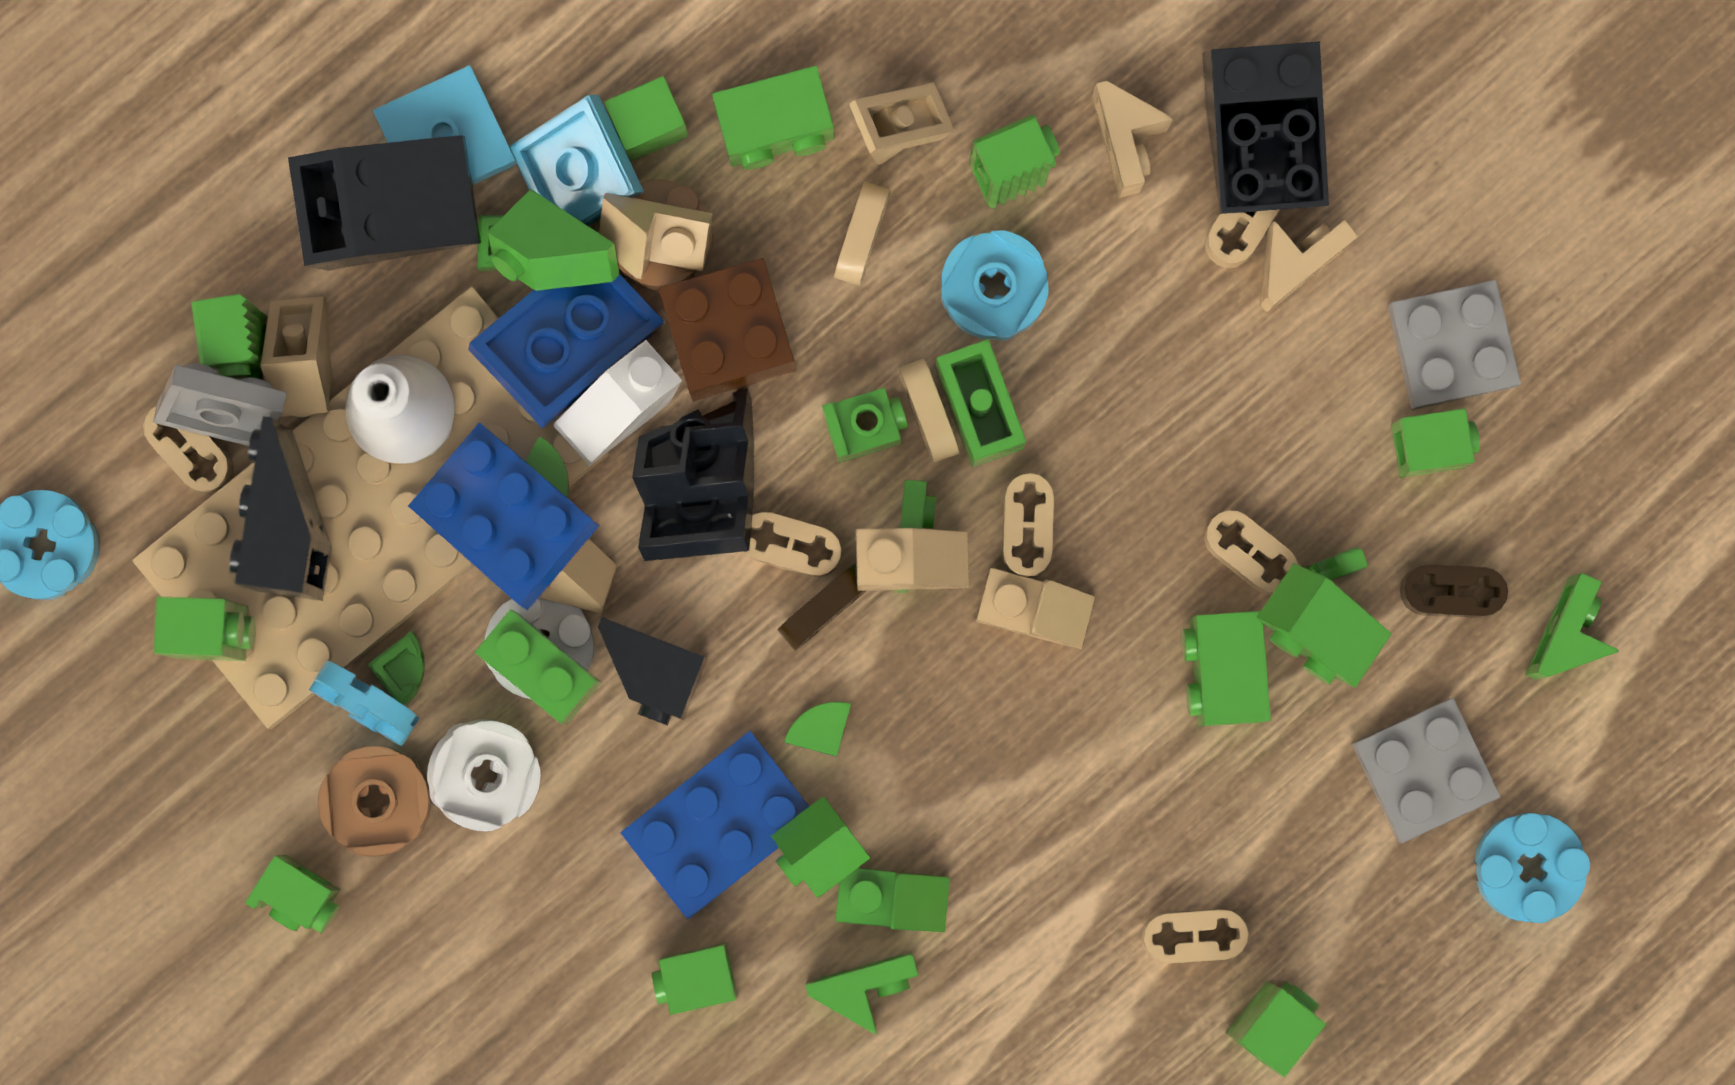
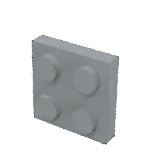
[1387,280,1521,410]
[153,364,287,446]
[1351,698,1501,843]

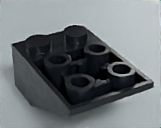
[1202,41,1329,214]
[288,135,481,271]
[230,416,332,601]

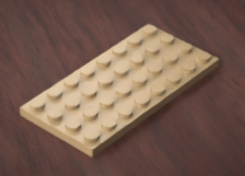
[132,286,610,729]

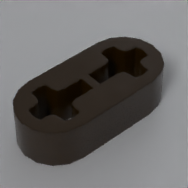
[778,563,867,651]
[1400,565,1508,618]

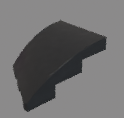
[632,389,754,561]

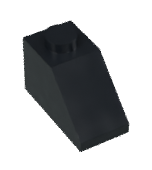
[598,617,708,726]

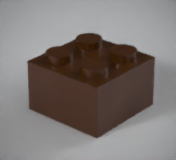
[658,257,796,402]

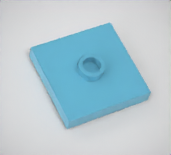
[373,65,517,185]
[509,95,644,226]

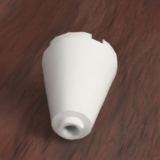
[345,355,455,464]

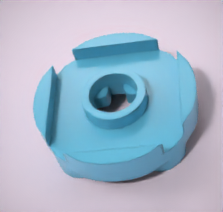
[941,230,1049,341]
[0,490,100,600]
[309,660,420,746]
[1475,813,1590,923]

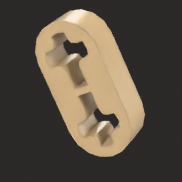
[834,181,891,286]
[1205,210,1279,268]
[898,358,959,463]
[143,407,234,494]
[1002,473,1054,578]
[1204,510,1298,595]
[745,512,841,578]
[1141,909,1248,964]

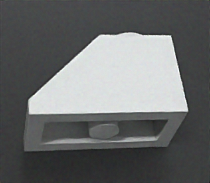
[554,340,682,467]

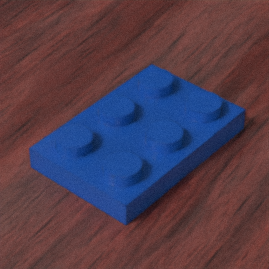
[468,275,664,429]
[408,422,600,611]
[620,731,809,920]

